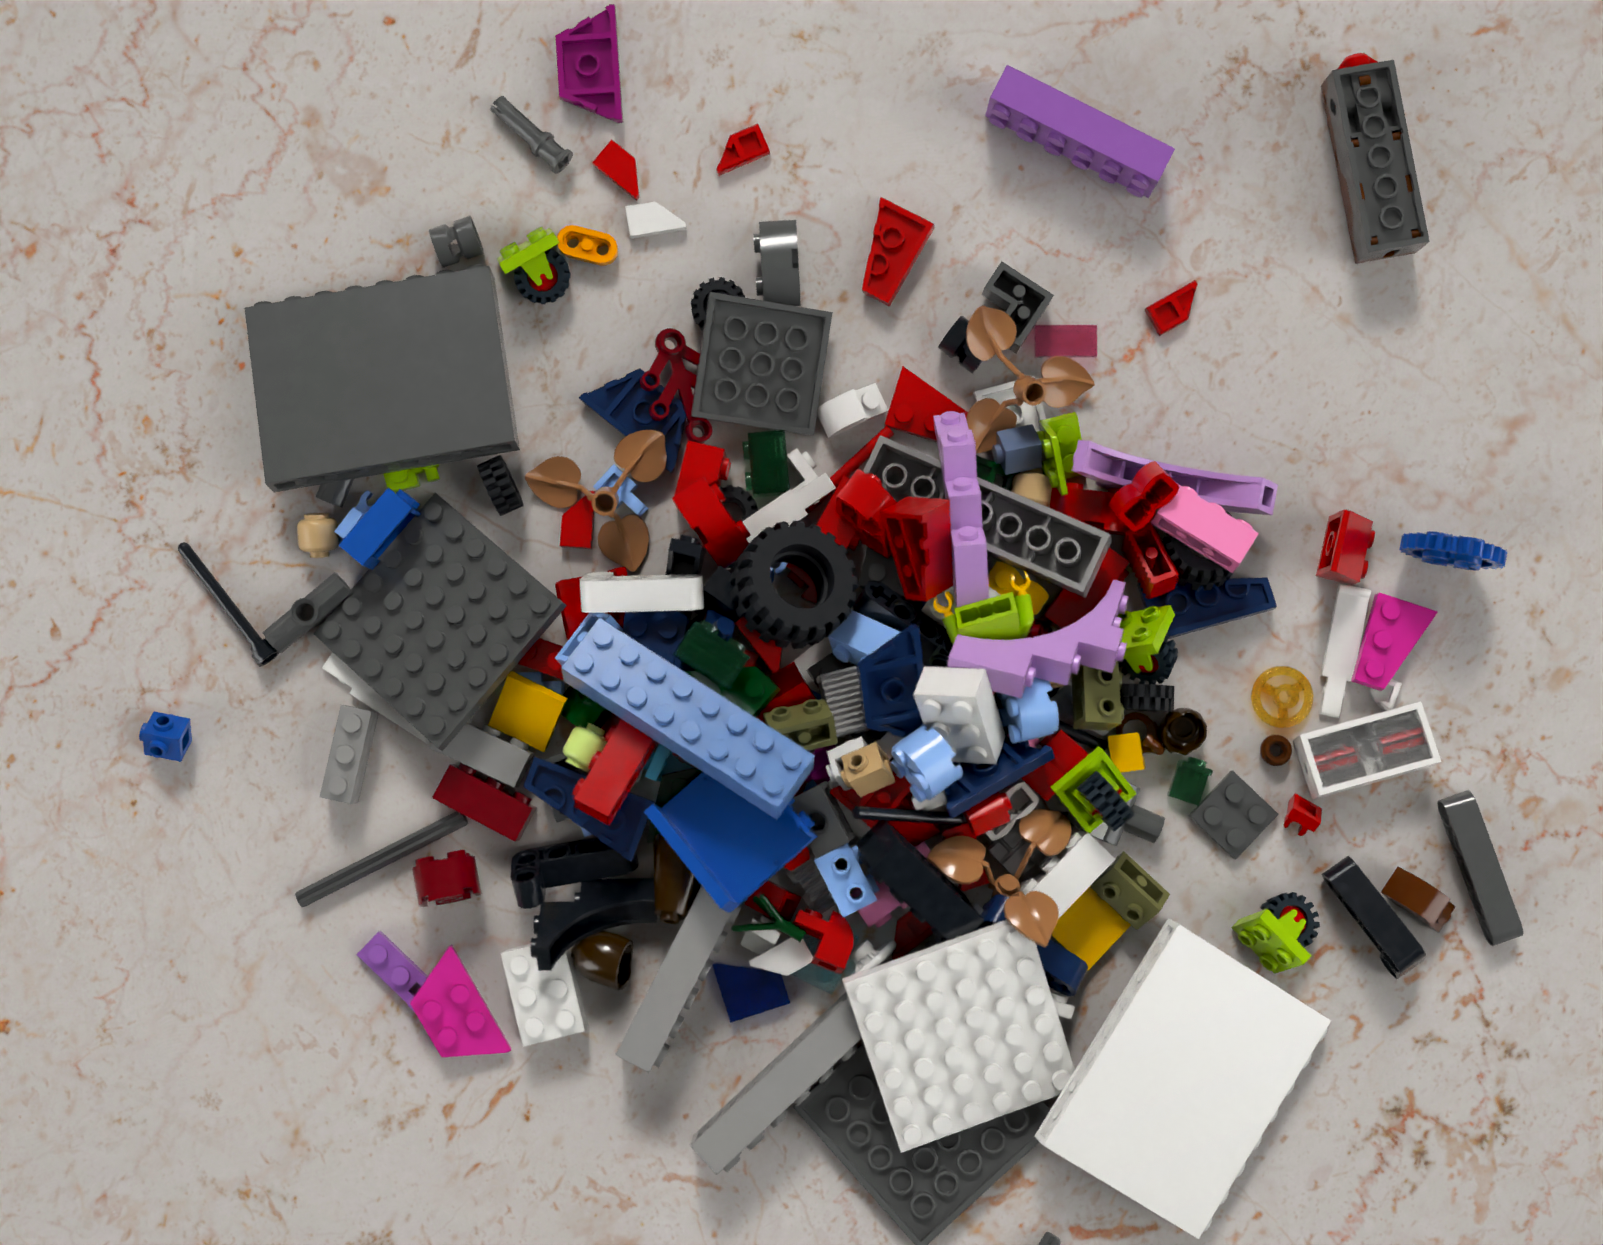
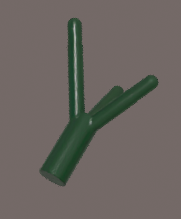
[731,894,806,942]

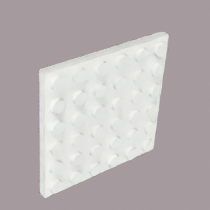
[842,920,1075,1153]

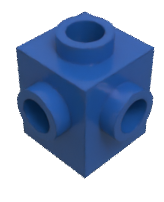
[139,711,192,762]

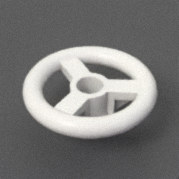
[850,939,897,976]

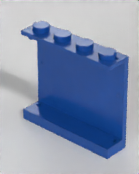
[644,772,818,913]

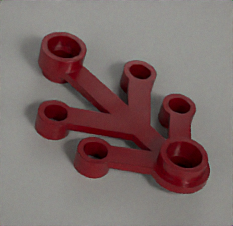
[640,328,713,443]

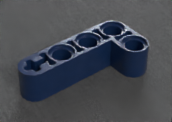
[974,894,1088,997]

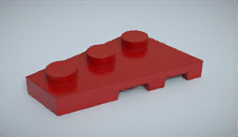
[862,197,935,307]
[884,366,968,442]

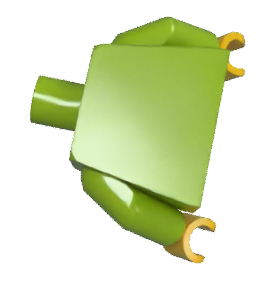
[933,571,1034,645]

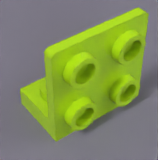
[1036,412,1082,496]

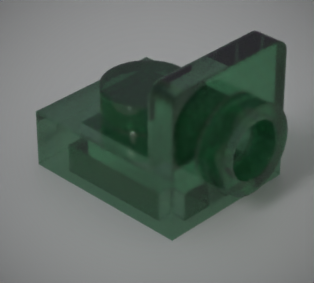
[1167,756,1213,806]

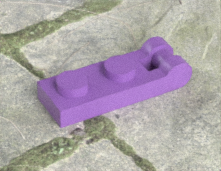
[356,931,427,1012]

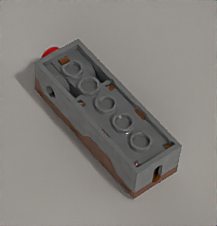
[1321,53,1430,264]

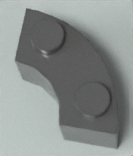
[754,220,801,306]

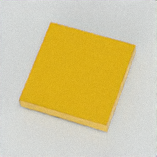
[488,671,568,752]
[1051,886,1131,970]

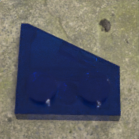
[712,962,790,1023]

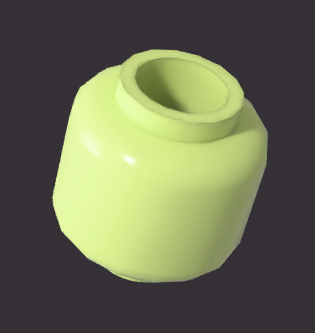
[563,723,607,773]

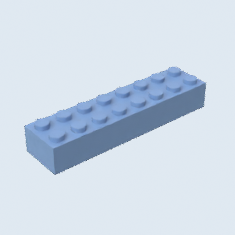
[561,618,815,820]

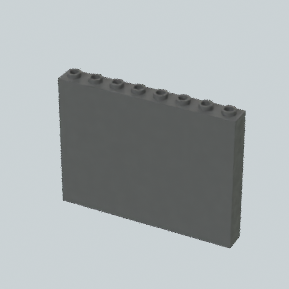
[244,264,520,492]

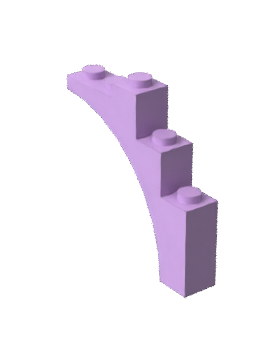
[933,411,989,608]
[1072,440,1278,515]
[948,579,1129,698]

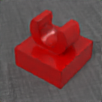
[1284,793,1322,836]

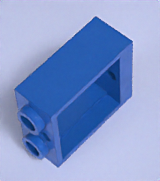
[339,488,421,570]

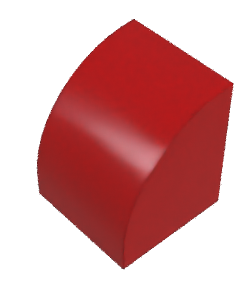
[745,880,802,921]

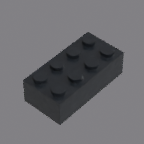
[856,820,984,942]

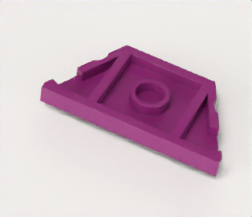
[555,4,623,123]

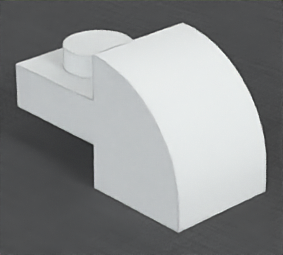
[817,383,889,438]

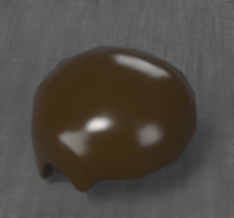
[1159,708,1207,755]

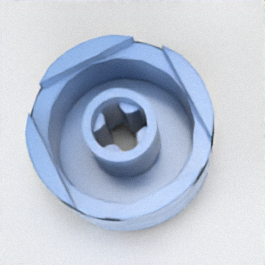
[996,677,1059,743]
[890,724,963,802]

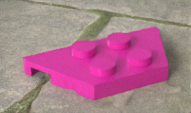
[410,945,511,1057]

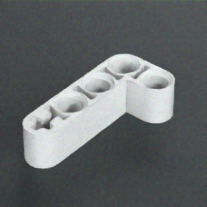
[579,572,704,613]

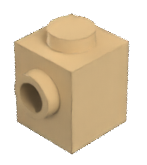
[841,742,895,797]

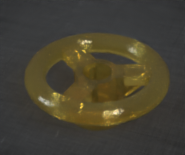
[1251,666,1313,728]

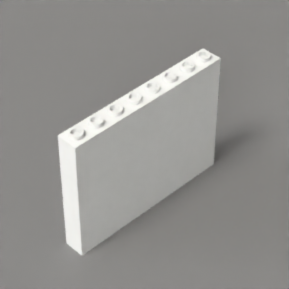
[1035,918,1331,1239]

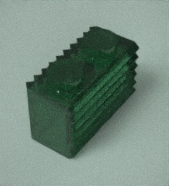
[742,430,790,498]
[672,620,750,690]

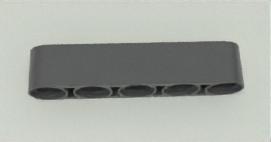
[1437,790,1524,946]

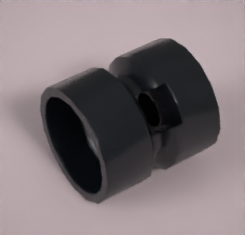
[938,316,983,374]

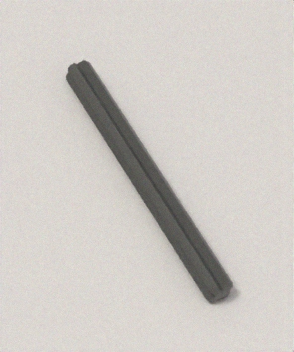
[295,811,468,907]

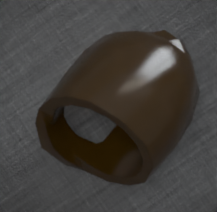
[571,931,633,990]

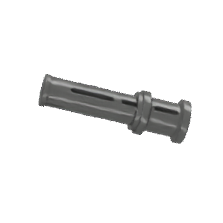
[490,96,573,174]

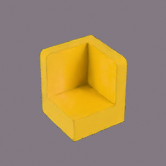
[1108,732,1146,772]

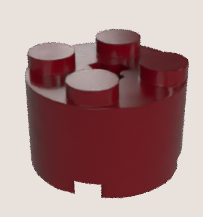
[412,850,482,907]

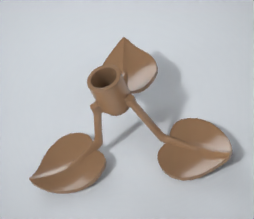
[966,305,1095,453]
[525,430,667,572]
[927,809,1071,947]

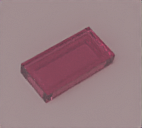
[1034,325,1097,358]

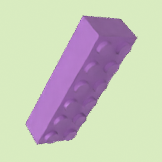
[985,65,1175,198]

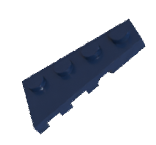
[1137,577,1277,639]
[523,757,655,862]

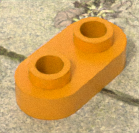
[557,225,618,266]

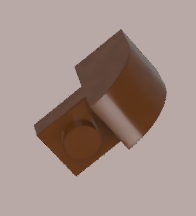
[1381,867,1456,933]

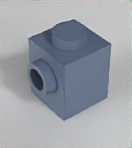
[992,424,1042,475]

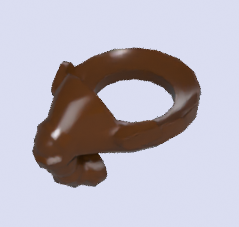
[1116,712,1165,755]

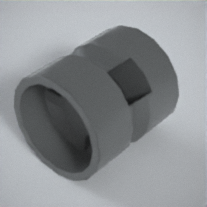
[429,216,484,268]

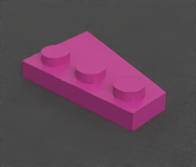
[1351,592,1438,691]

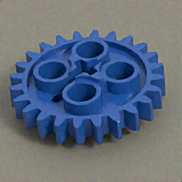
[1399,531,1507,571]

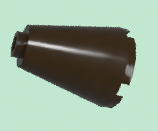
[653,833,701,925]

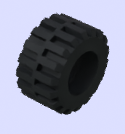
[1162,511,1236,591]

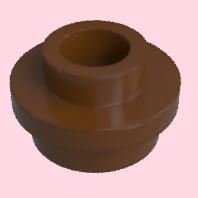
[1260,735,1292,766]

